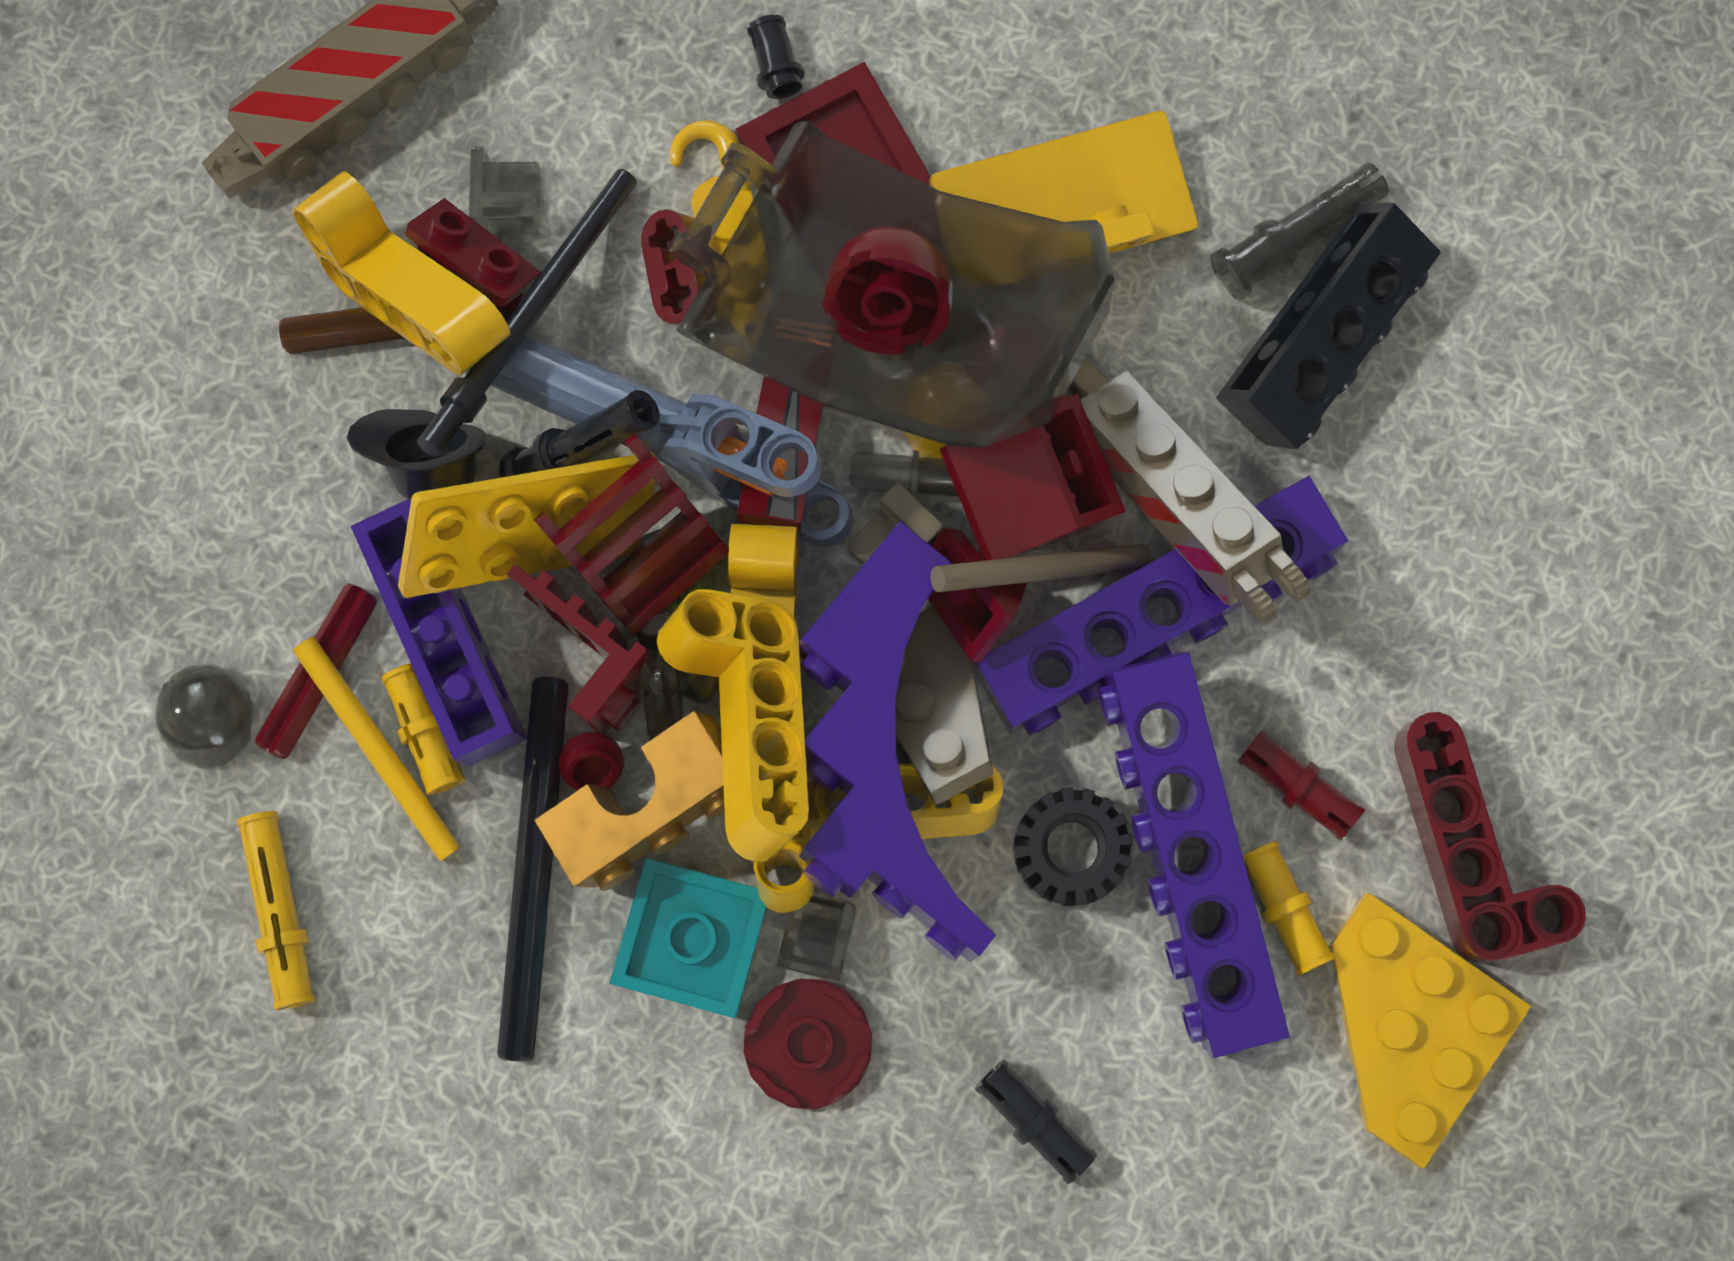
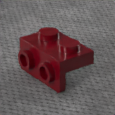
[405,198,541,321]

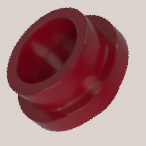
[559,732,624,791]

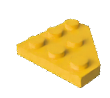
[1328,892,1531,1169]

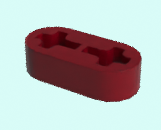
[641,209,716,328]

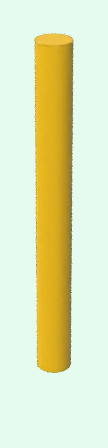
[292,636,461,861]

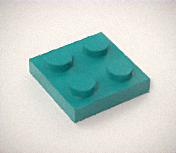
[609,857,767,1019]

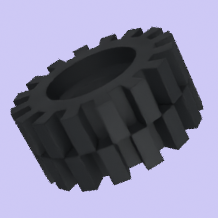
[1013,787,1133,907]

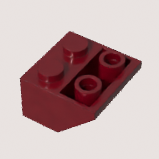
[939,394,1126,561]

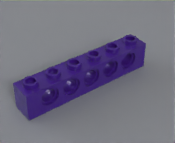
[974,476,1348,736]
[1098,652,1290,1058]

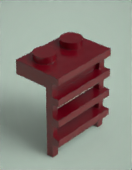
[533,433,729,635]
[507,564,658,734]

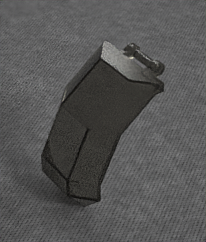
[669,121,1115,448]

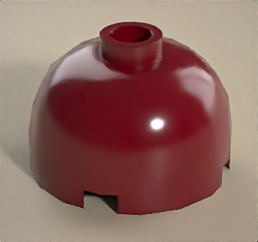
[822,225,953,355]

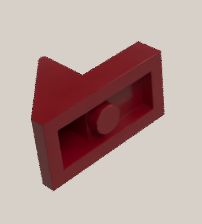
[928,527,1028,663]

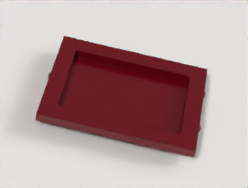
[735,61,945,290]

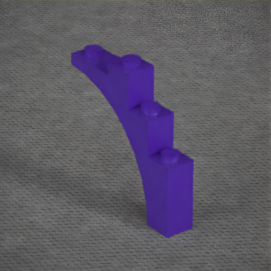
[799,521,996,962]

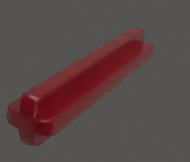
[255,583,377,759]

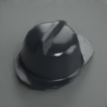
[347,409,487,500]

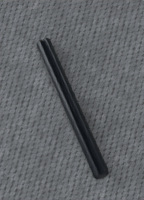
[497,676,568,1062]

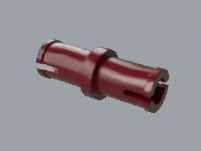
[1237,729,1366,841]

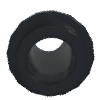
[747,14,805,99]

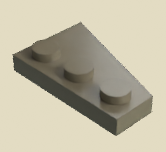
[895,607,994,806]

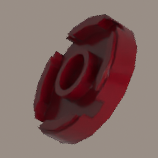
[743,978,872,1109]

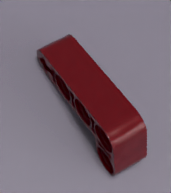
[1394,712,1586,962]

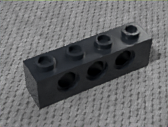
[1216,203,1441,449]

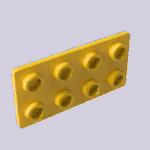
[929,110,1198,295]
[398,452,659,598]

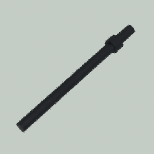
[417,169,637,457]

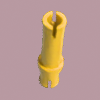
[236,811,316,1011]

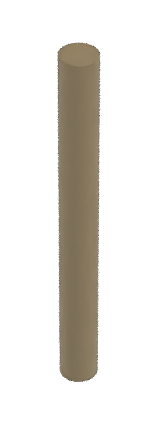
[930,544,1151,592]

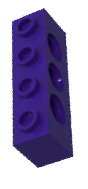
[350,499,527,766]

